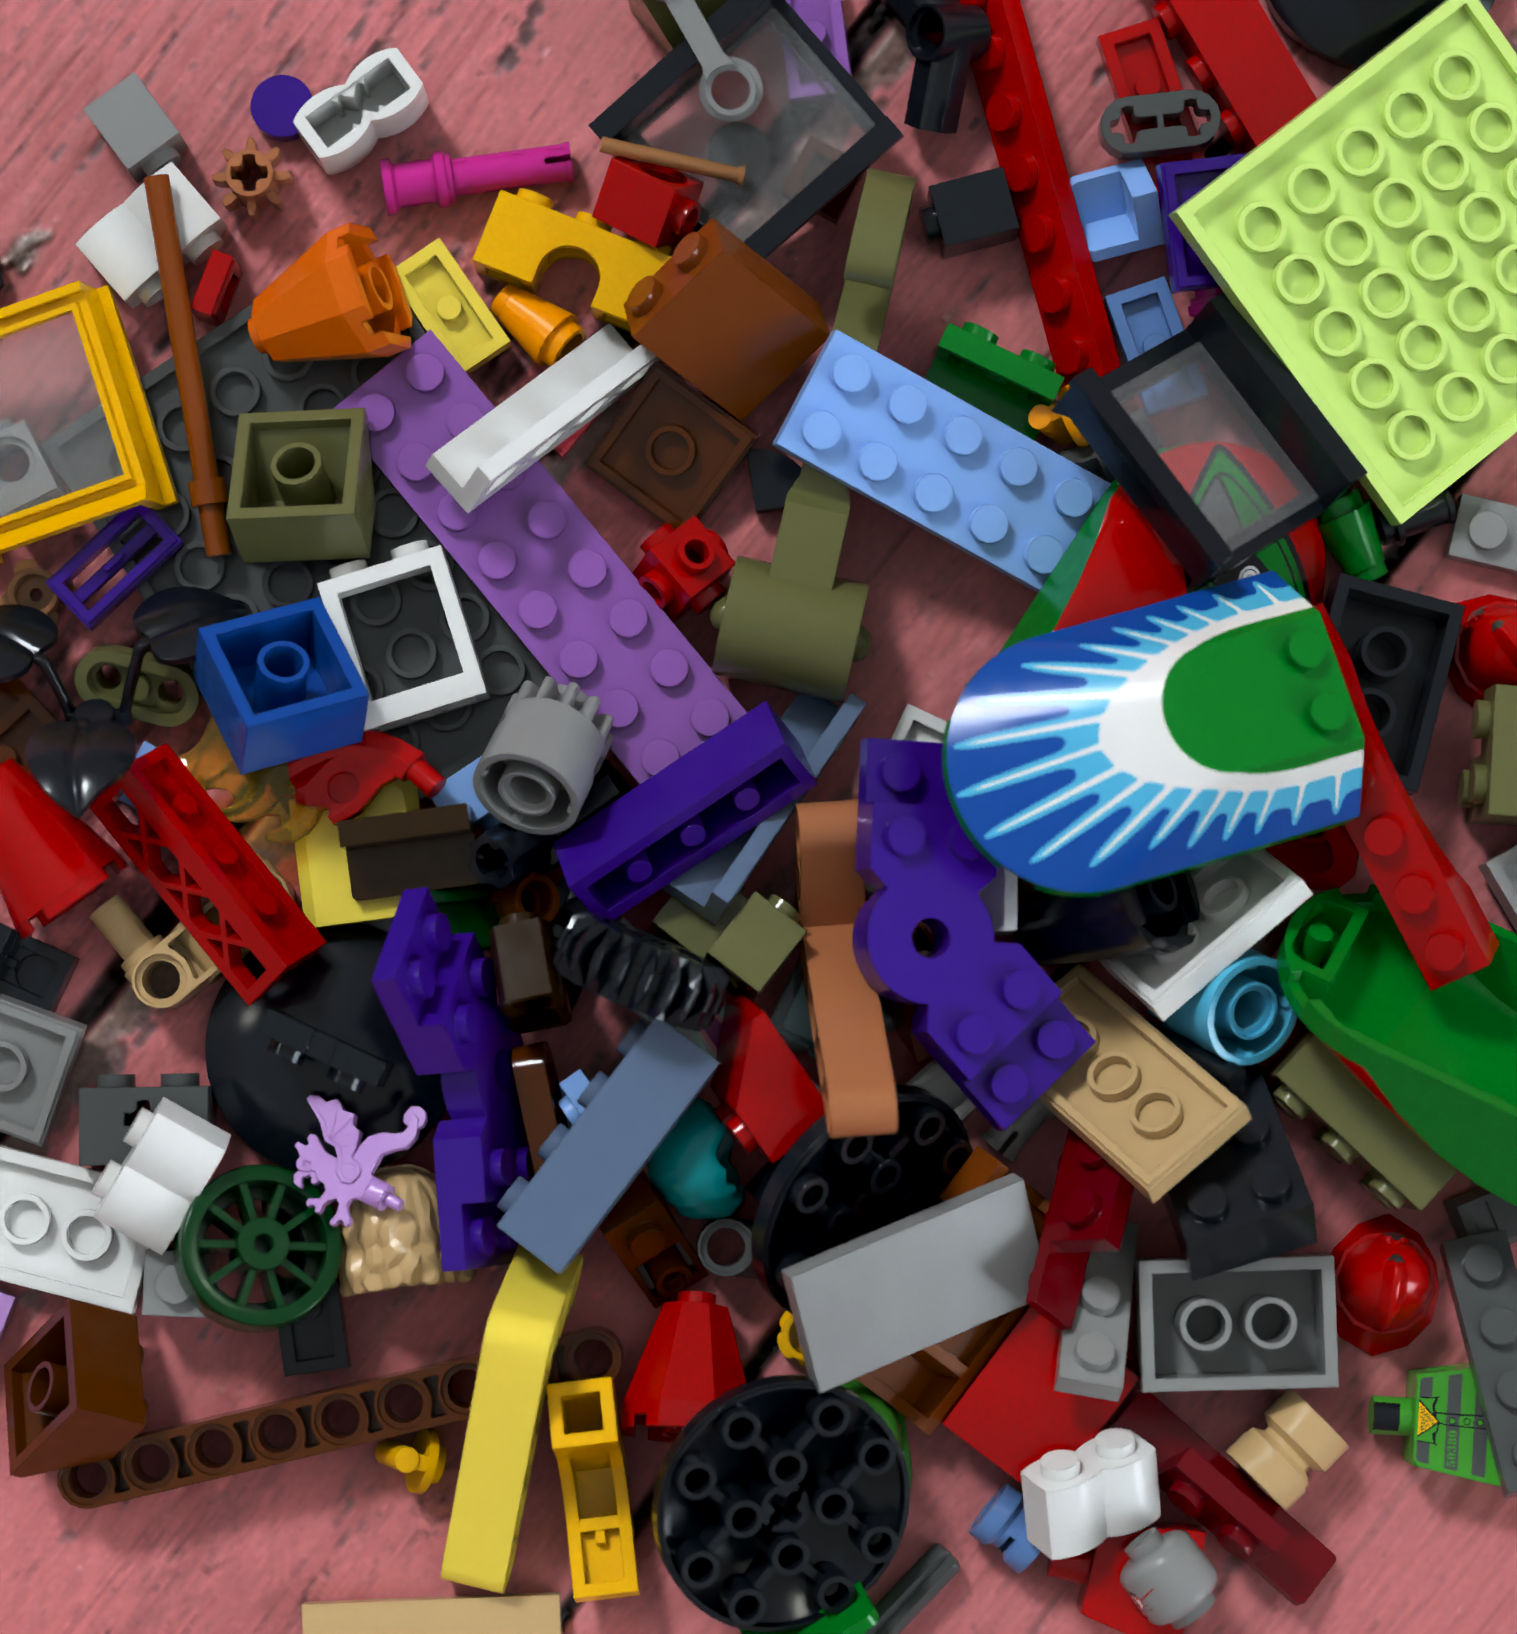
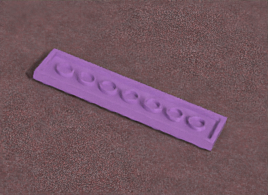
[333,329,747,785]

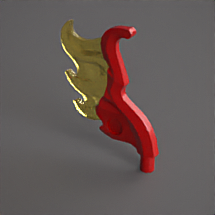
[157,714,447,844]

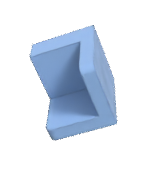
[1070,158,1165,262]

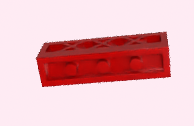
[89,743,327,1006]

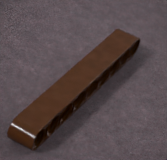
[57,1326,624,1509]

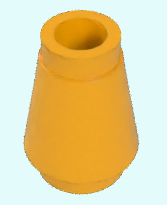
[490,283,586,367]

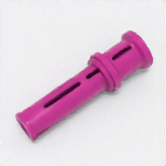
[379,141,574,216]

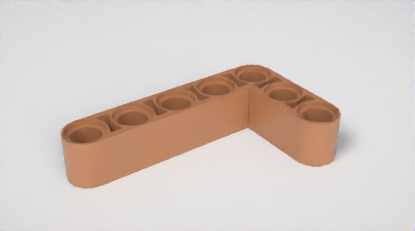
[794,799,898,1139]

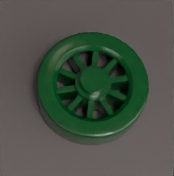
[173,1164,342,1333]

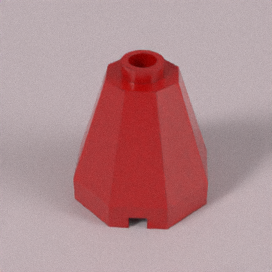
[621,1291,746,1443]

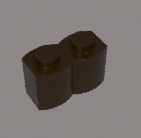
[488,912,572,1034]

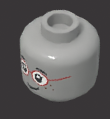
[1120,1527,1217,1629]

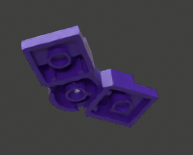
[852,738,1096,1131]
[371,887,535,1272]

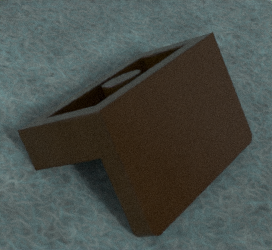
[337,803,479,901]

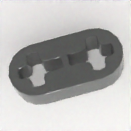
[1098,89,1221,160]

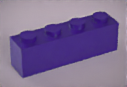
[553,700,818,919]

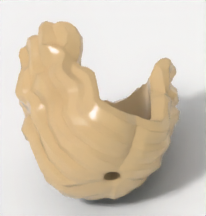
[338,1164,476,1297]

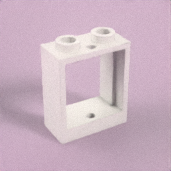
[317,540,491,732]

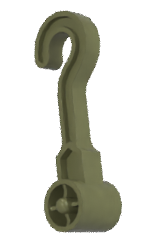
[709,167,916,703]

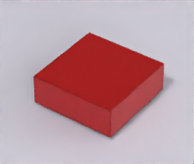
[191,249,243,327]

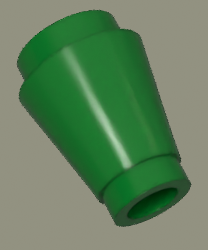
[1317,488,1388,581]

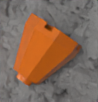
[247,222,413,363]

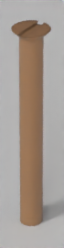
[599,136,746,188]

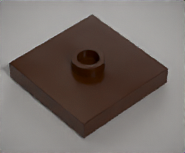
[583,360,761,529]

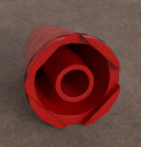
[0,758,130,940]

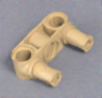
[89,853,296,1010]

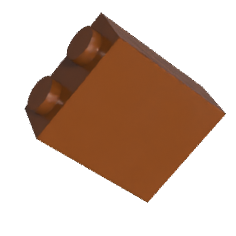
[623,217,830,421]

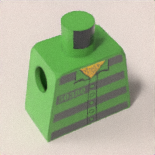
[1368,1363,1501,1487]

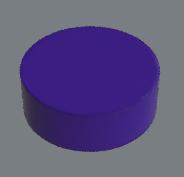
[250,75,312,142]

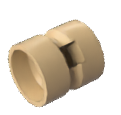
[1225,1389,1349,1511]

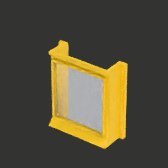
[0,280,180,565]

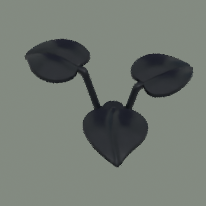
[0,586,248,819]

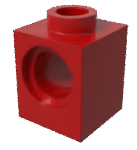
[592,156,704,248]

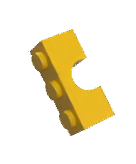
[472,188,672,333]

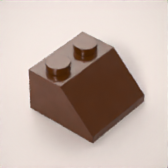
[4,1298,148,1478]

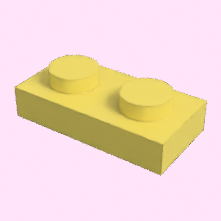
[396,238,512,375]

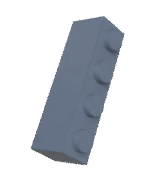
[496,1019,722,1274]

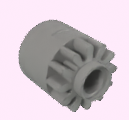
[473,676,614,835]

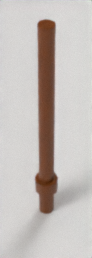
[144,174,232,558]

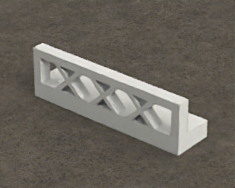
[425,323,660,514]

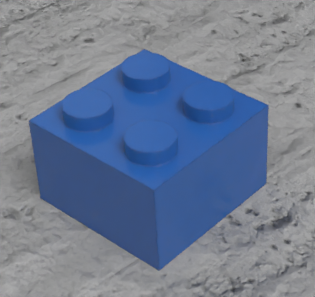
[193,597,369,775]

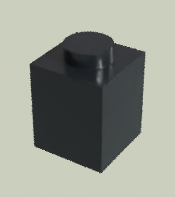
[919,167,1019,259]

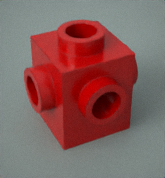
[632,515,736,623]

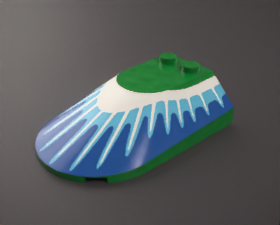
[942,570,1364,897]

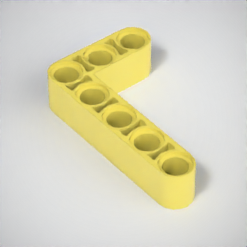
[441,1244,584,1594]

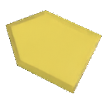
[290,779,421,929]

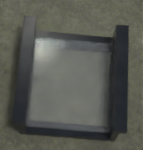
[588,0,904,259]
[1051,292,1368,592]

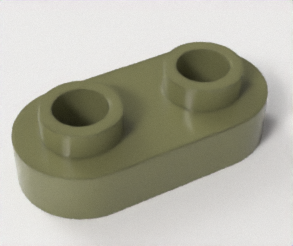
[74,643,204,727]

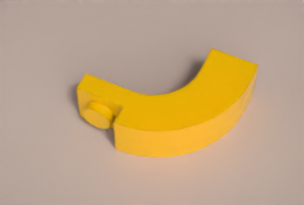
[546,1377,640,1603]

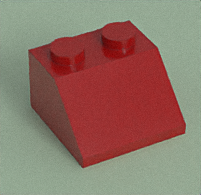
[711,991,825,1163]

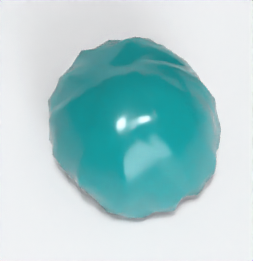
[646,1097,745,1220]

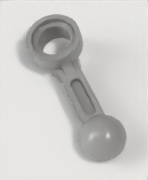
[656,0,763,122]

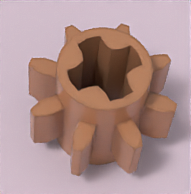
[212,137,294,222]

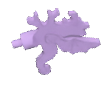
[294,1095,428,1228]

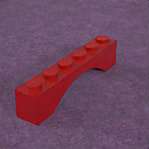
[1313,602,1499,991]

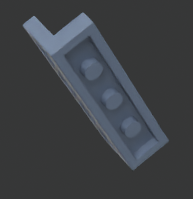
[663,693,867,925]

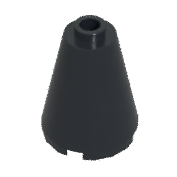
[1014,871,1200,966]

